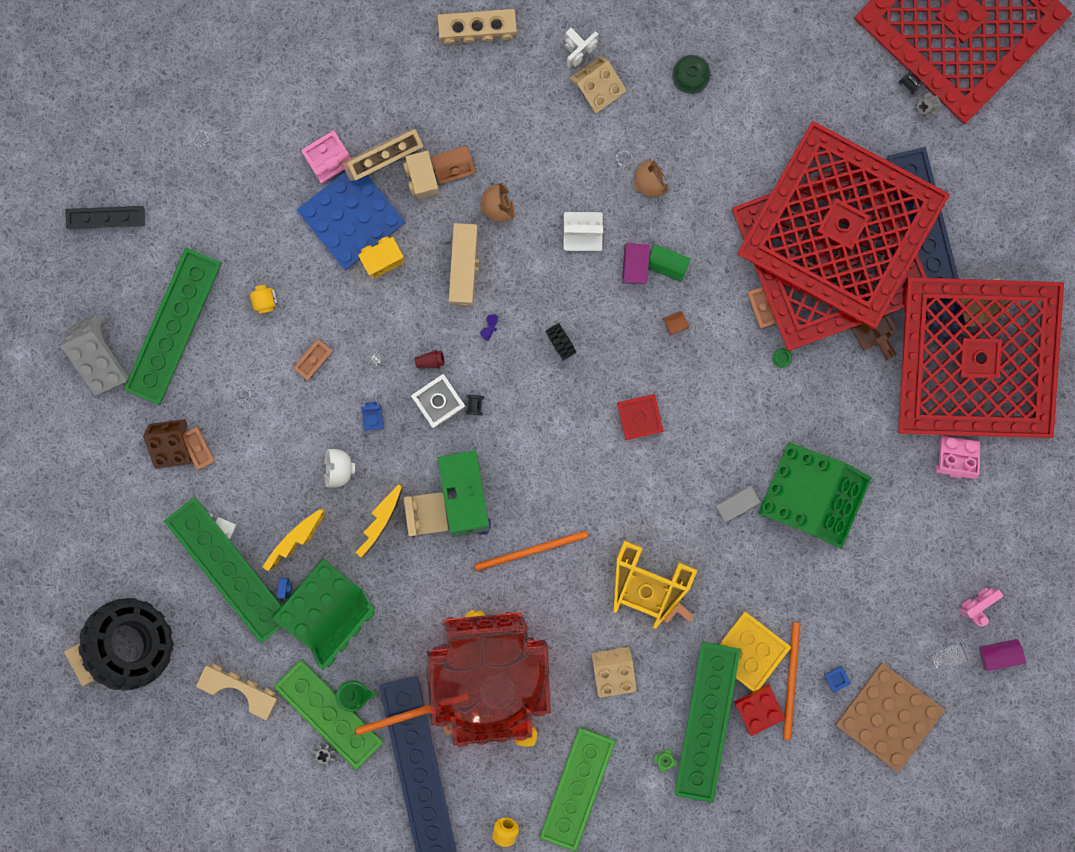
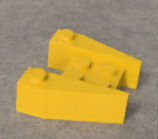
[613,540,697,629]

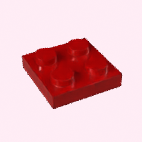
[617,394,664,441]
[734,684,785,736]

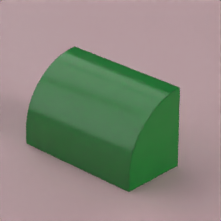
[648,244,691,282]

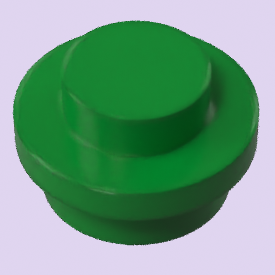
[772,348,792,368]

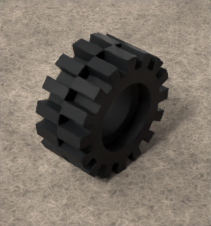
[545,323,577,361]

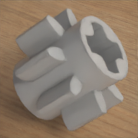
[916,92,942,118]
[312,743,336,767]

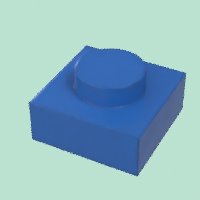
[277,577,292,598]
[824,666,851,693]

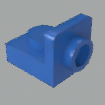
[361,402,384,431]

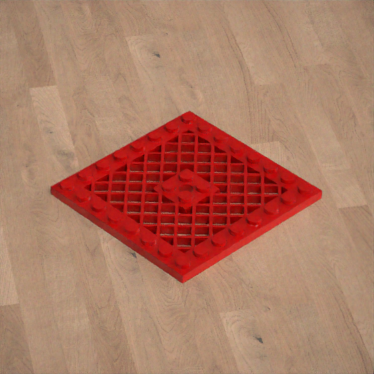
[854,0,1072,125]
[737,121,950,330]
[731,154,932,352]
[898,277,1064,438]

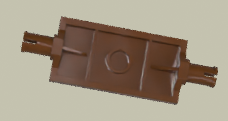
[830,254,898,360]

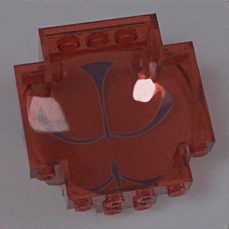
[426,612,551,747]

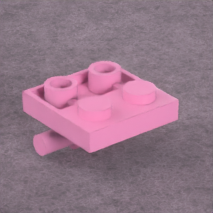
[301,130,351,184]
[935,435,980,479]
[959,587,1003,626]

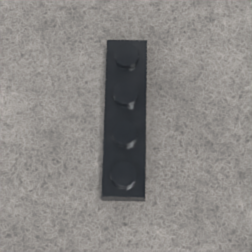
[66,206,145,229]

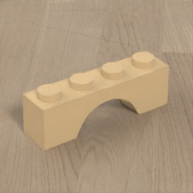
[196,663,279,720]

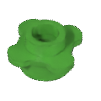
[654,749,677,772]

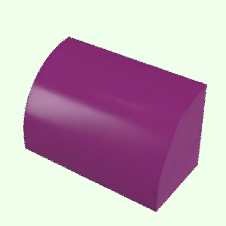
[622,243,650,284]
[979,639,1026,671]

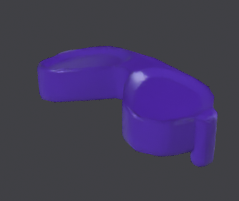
[480,314,498,341]

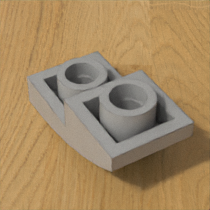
[716,484,761,522]

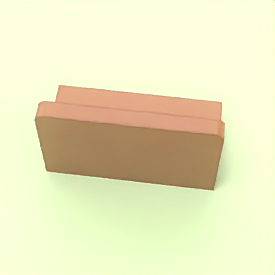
[431,146,476,185]
[663,603,694,623]

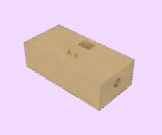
[449,223,479,307]

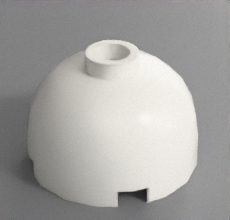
[324,449,355,488]

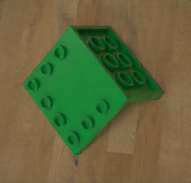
[758,442,872,549]
[272,557,375,670]

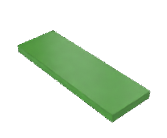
[274,659,384,770]
[539,727,616,852]

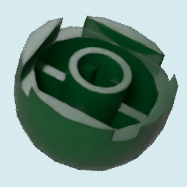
[672,55,711,94]

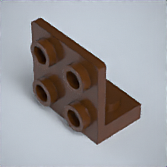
[143,419,192,469]

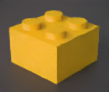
[358,236,406,280]

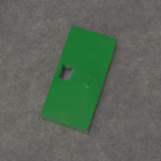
[437,450,490,537]

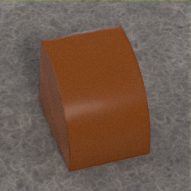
[663,311,689,336]

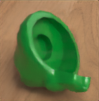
[335,681,376,712]

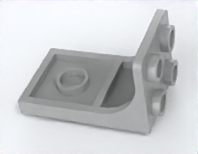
[60,314,129,396]

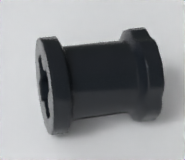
[898,70,924,95]
[466,395,484,416]

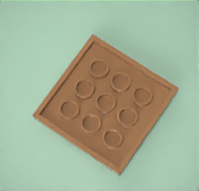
[835,662,945,773]

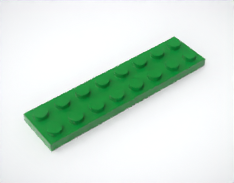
[123,247,222,405]
[164,497,282,643]
[675,641,741,803]

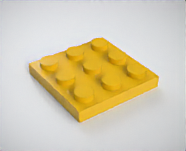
[719,611,791,692]

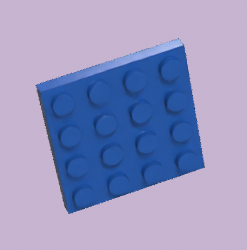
[297,171,406,271]

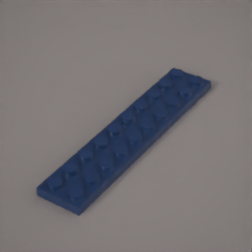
[887,147,973,344]
[379,676,457,852]

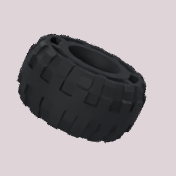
[78,598,174,691]

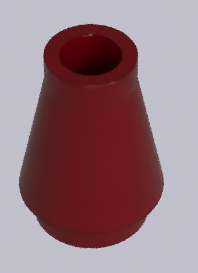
[415,350,445,369]

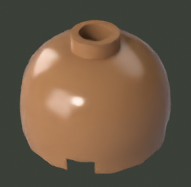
[633,158,670,198]
[480,182,515,223]

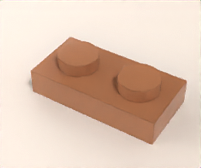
[747,287,776,329]
[293,339,333,381]
[183,427,216,470]

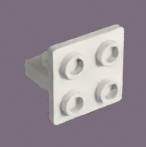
[565,28,599,69]
[563,212,603,251]

